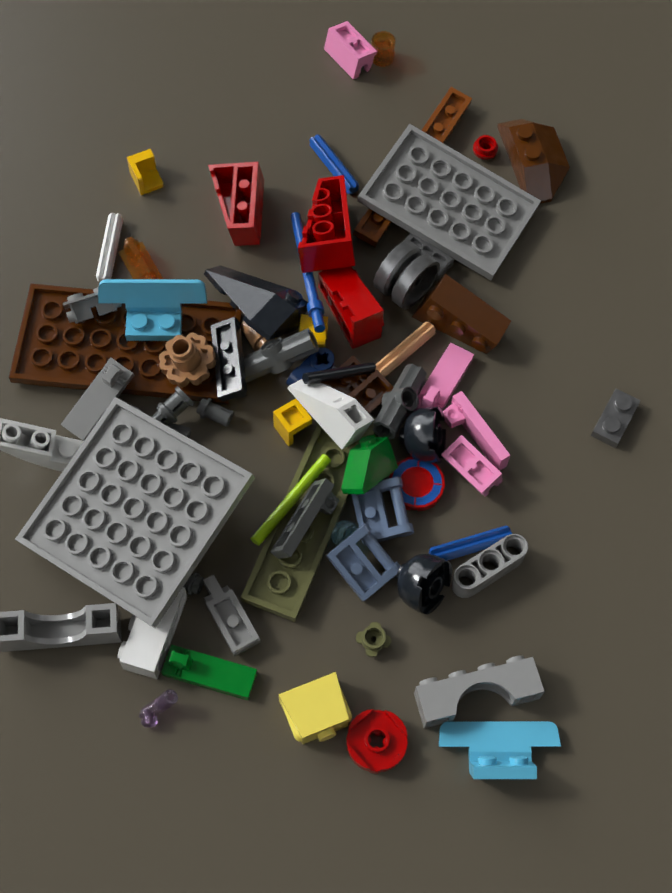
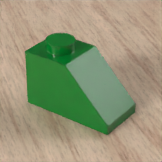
[341,435,398,494]

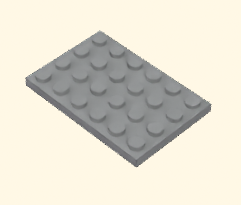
[357,124,541,280]

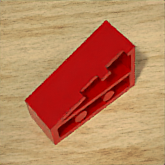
[208,162,265,246]
[318,266,384,349]

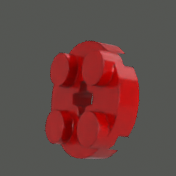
[346,709,408,774]

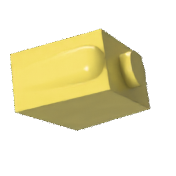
[279,672,352,744]

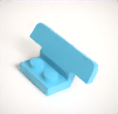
[98,279,207,341]
[439,721,561,779]

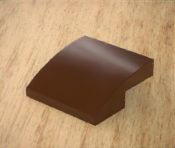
[321,355,393,413]

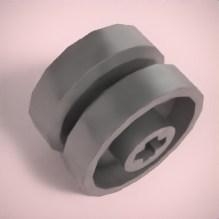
[373,240,440,310]

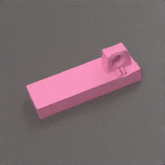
[413,342,474,412]
[443,391,510,471]

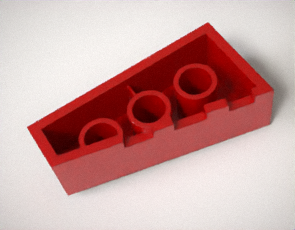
[298,175,355,273]

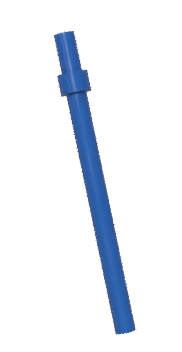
[290,212,325,333]

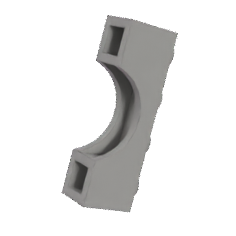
[0,603,122,652]
[414,655,545,729]

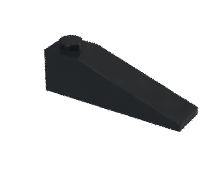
[204,265,308,341]

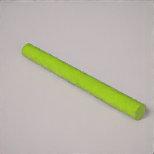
[250,454,331,546]

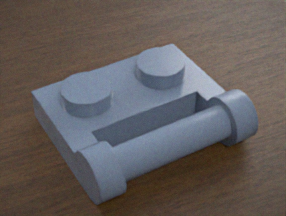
[351,477,414,546]
[325,523,400,601]

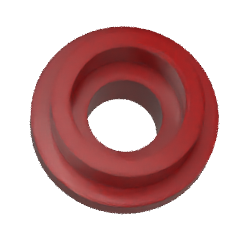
[473,135,498,160]

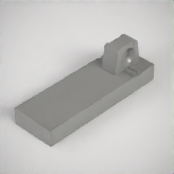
[61,357,135,441]

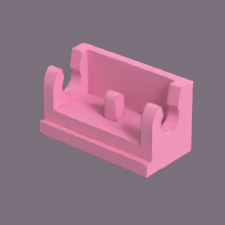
[324,21,377,79]
[441,435,503,496]

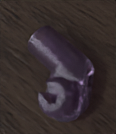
[139,689,178,728]

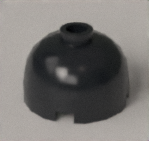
[399,407,446,463]
[397,554,452,615]

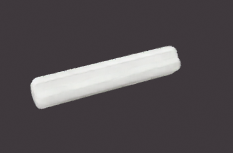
[96,213,123,282]

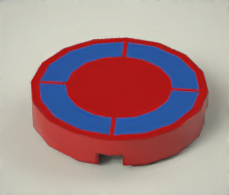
[389,457,445,511]

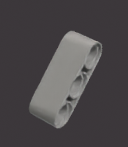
[451,534,528,598]

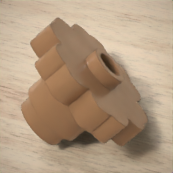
[159,333,216,387]

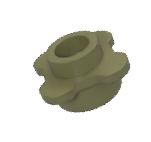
[356,622,391,657]

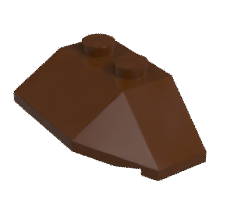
[497,119,570,204]

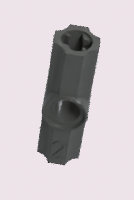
[244,328,319,383]
[373,363,427,440]

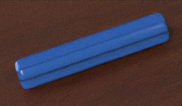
[309,134,359,195]
[429,525,512,561]

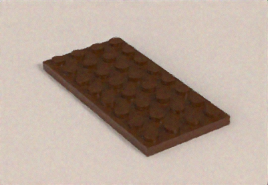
[9,283,243,404]

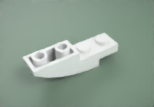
[0,418,84,472]

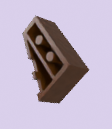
[412,274,511,354]

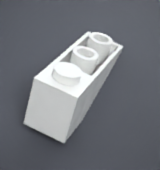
[287,379,374,450]

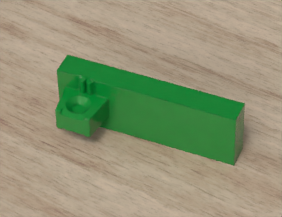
[161,644,258,701]

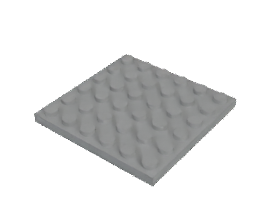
[15,397,255,628]

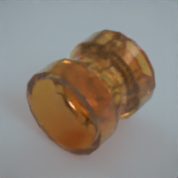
[371,31,396,67]

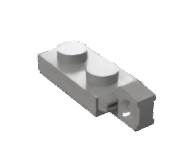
[203,575,261,657]

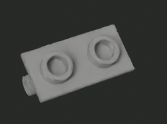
[63,287,122,324]

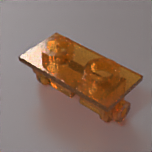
[118,237,163,279]

